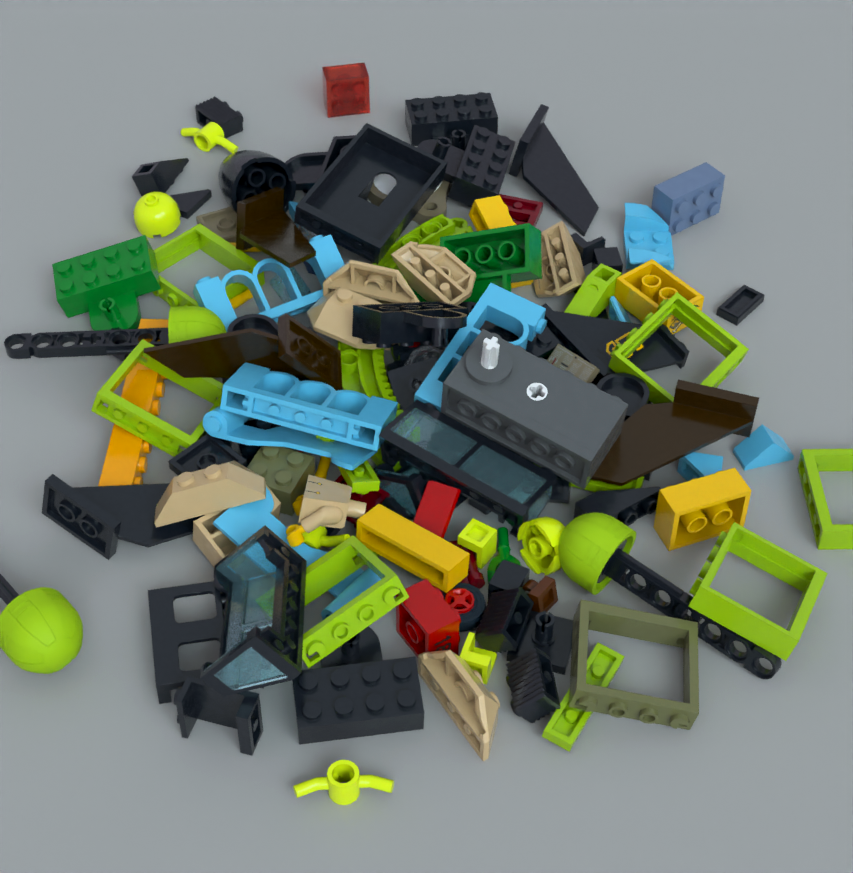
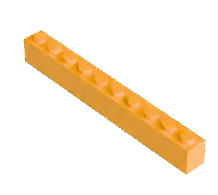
[98,319,168,486]

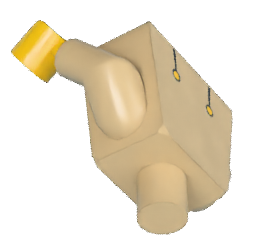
[286,475,367,547]

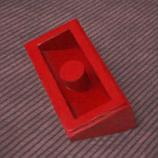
[413,480,461,539]

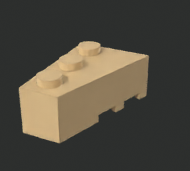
[192,485,281,568]

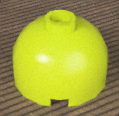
[133,191,181,238]
[517,516,565,576]

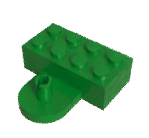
[440,223,542,303]
[52,235,161,331]

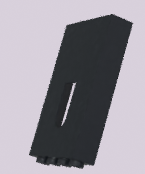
[294,123,447,265]

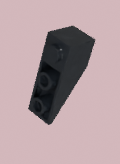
[132,158,189,196]
[573,487,661,526]

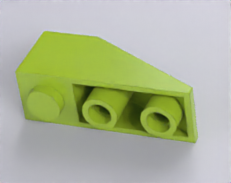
[564,263,622,317]

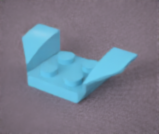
[623,203,674,270]

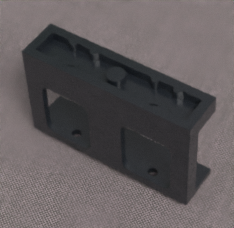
[148,581,226,704]

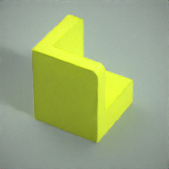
[457,518,497,569]
[459,632,497,684]

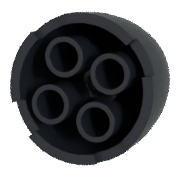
[218,150,296,213]

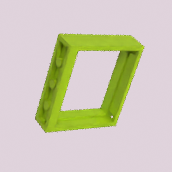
[152,223,265,307]
[608,292,749,404]
[91,339,223,457]
[797,449,853,550]
[689,522,828,661]
[256,535,409,668]

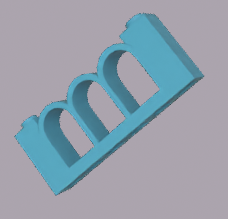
[193,234,345,333]
[414,283,547,431]
[220,362,398,451]

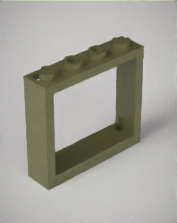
[569,599,699,730]

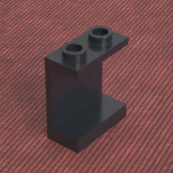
[174,676,263,756]

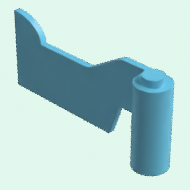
[203,406,378,471]
[213,487,381,620]

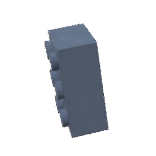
[651,162,725,236]

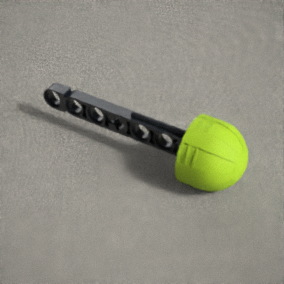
[4,306,226,359]
[558,512,782,679]
[0,574,83,674]

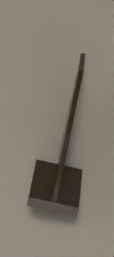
[236,187,316,268]
[144,313,342,391]
[591,379,759,486]

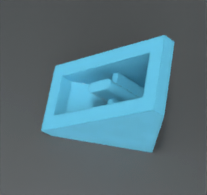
[733,424,794,471]
[677,452,723,481]

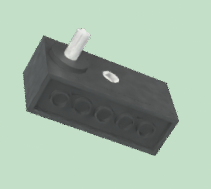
[441,329,629,490]

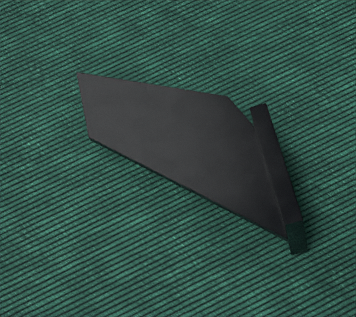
[509,104,599,237]
[42,474,204,560]

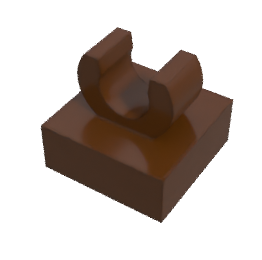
[522,575,558,613]

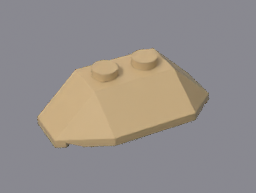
[533,221,586,298]
[391,241,477,305]
[323,260,420,304]
[307,287,397,350]
[154,460,266,528]
[418,650,500,761]

